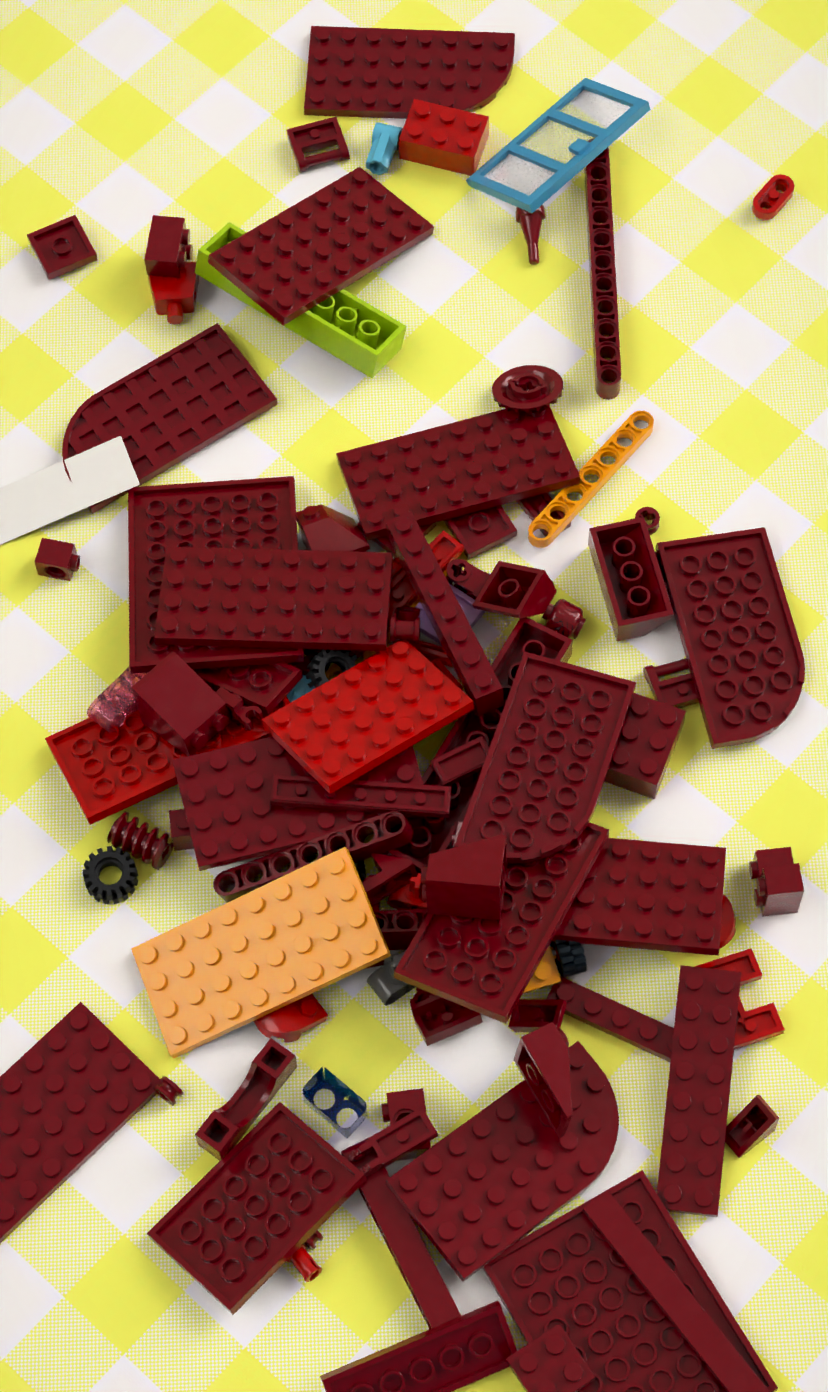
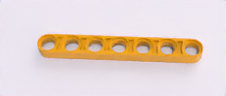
[528,411,654,548]

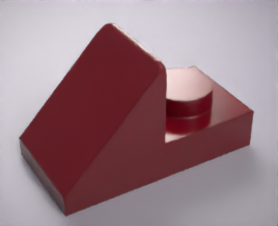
[362,853,418,907]
[508,999,567,1032]

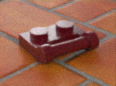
[286,117,350,172]
[643,658,699,708]

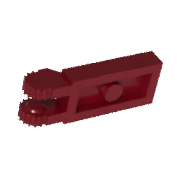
[348,1107,438,1177]

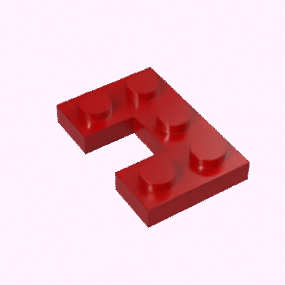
[695,948,785,1050]

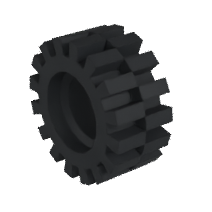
[306,649,358,688]
[83,846,138,904]

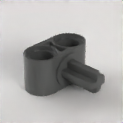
[367,949,415,1006]

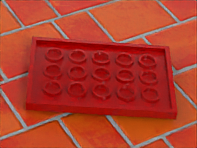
[262,640,474,794]

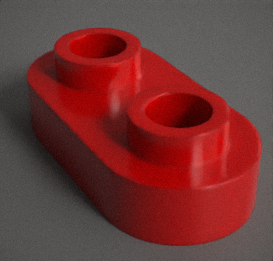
[752,174,795,220]

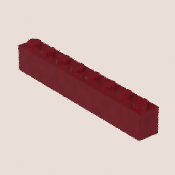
[385,511,505,716]

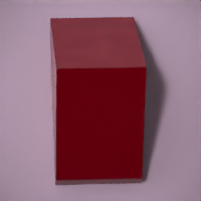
[725,1095,779,1158]

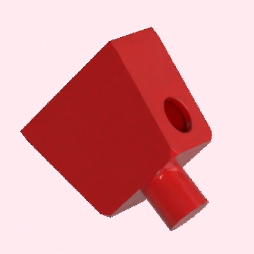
[148,262,199,325]

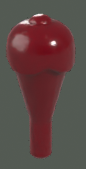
[515,204,546,265]

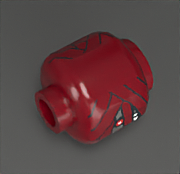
[542,599,586,639]

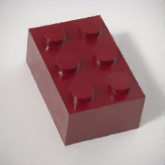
[604,693,686,799]

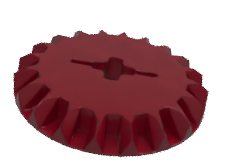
[492,365,564,414]

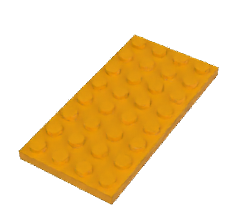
[131,847,391,1058]

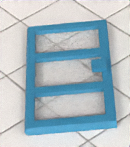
[466,78,651,213]

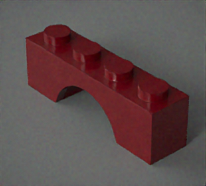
[195,1038,297,1161]

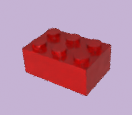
[399,99,489,176]

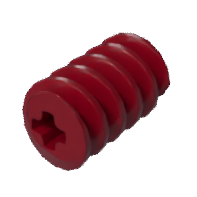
[107,811,173,870]

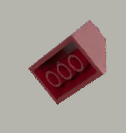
[588,517,674,642]

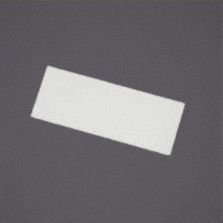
[0,436,140,545]

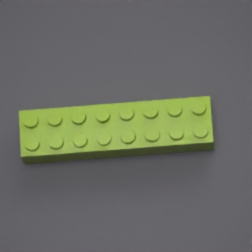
[195,222,407,378]

